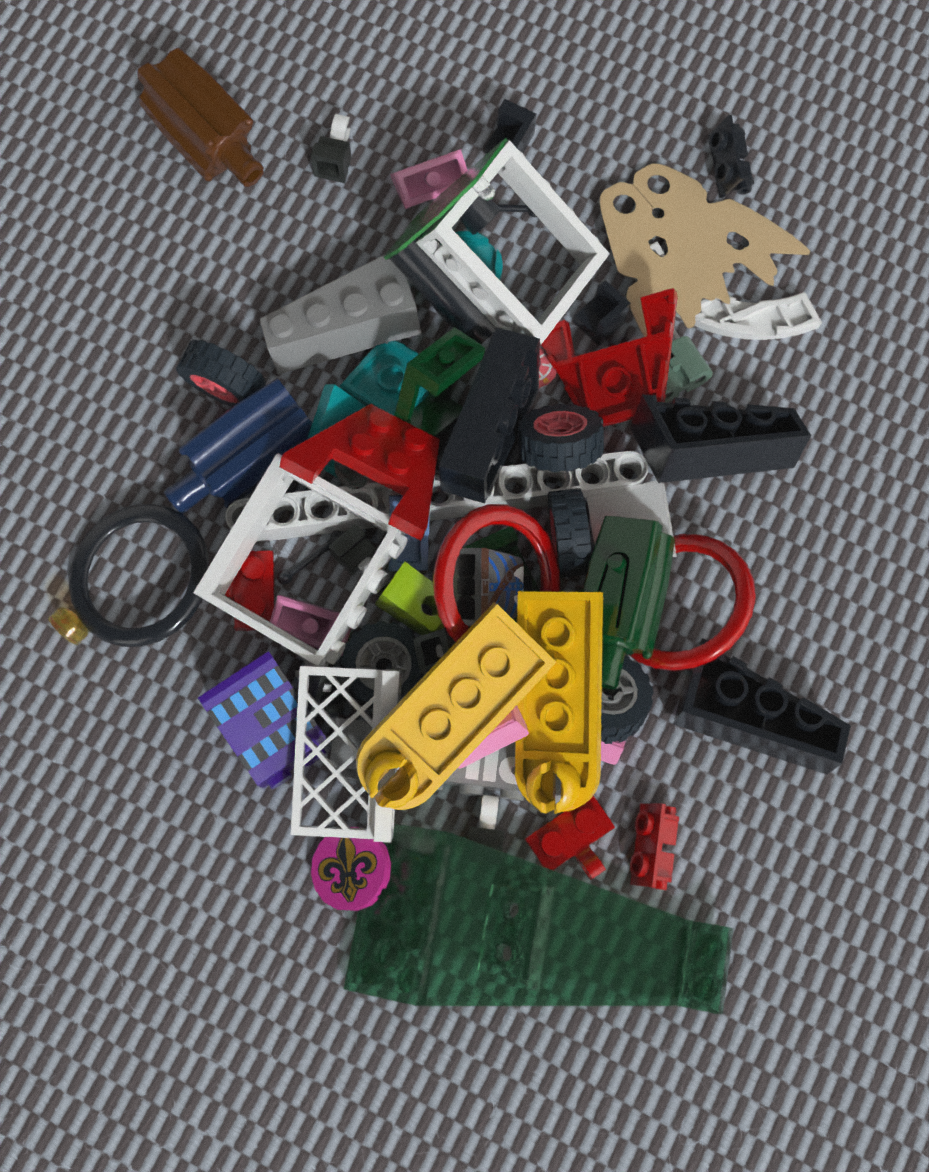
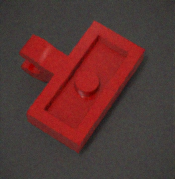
[225,550,275,631]
[525,795,615,880]

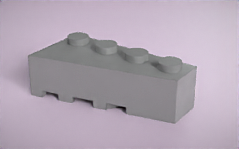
[260,255,421,375]

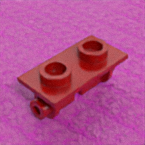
[630,803,680,890]

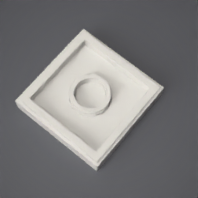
[587,480,677,557]

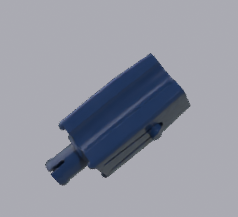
[164,378,312,514]

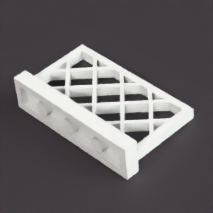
[291,666,402,843]

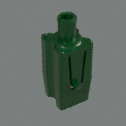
[582,516,675,689]

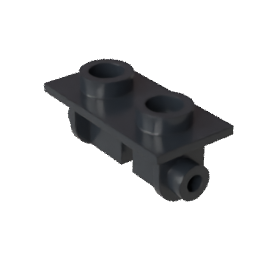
[708,115,754,198]

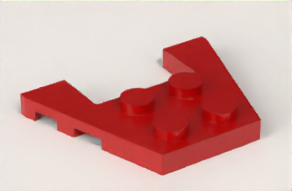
[542,288,678,427]
[279,404,440,541]

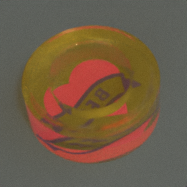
[48,607,89,645]

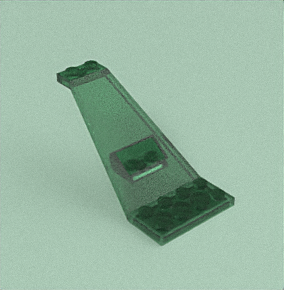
[343,824,734,1014]

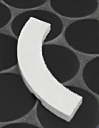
[634,242,822,340]

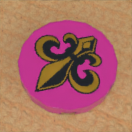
[311,826,391,911]

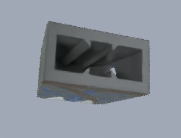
[453,548,532,626]

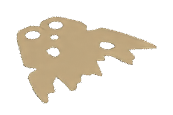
[600,164,810,337]

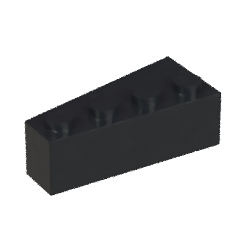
[630,394,811,483]
[673,638,851,775]

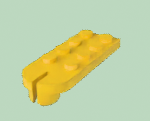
[515,591,603,814]
[356,603,557,810]

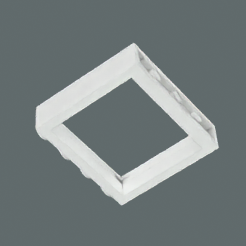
[416,141,610,345]
[193,453,408,667]

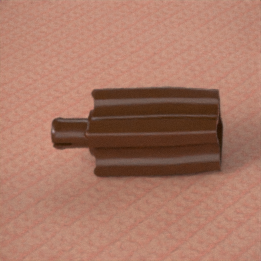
[137,48,264,187]

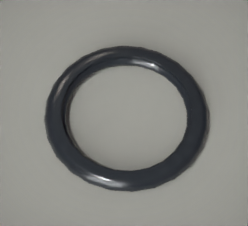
[69,504,210,647]

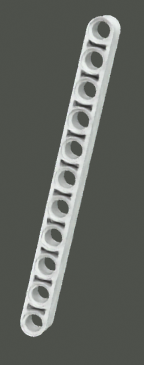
[225,451,648,543]

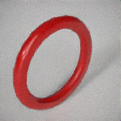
[433,504,560,642]
[629,534,756,671]

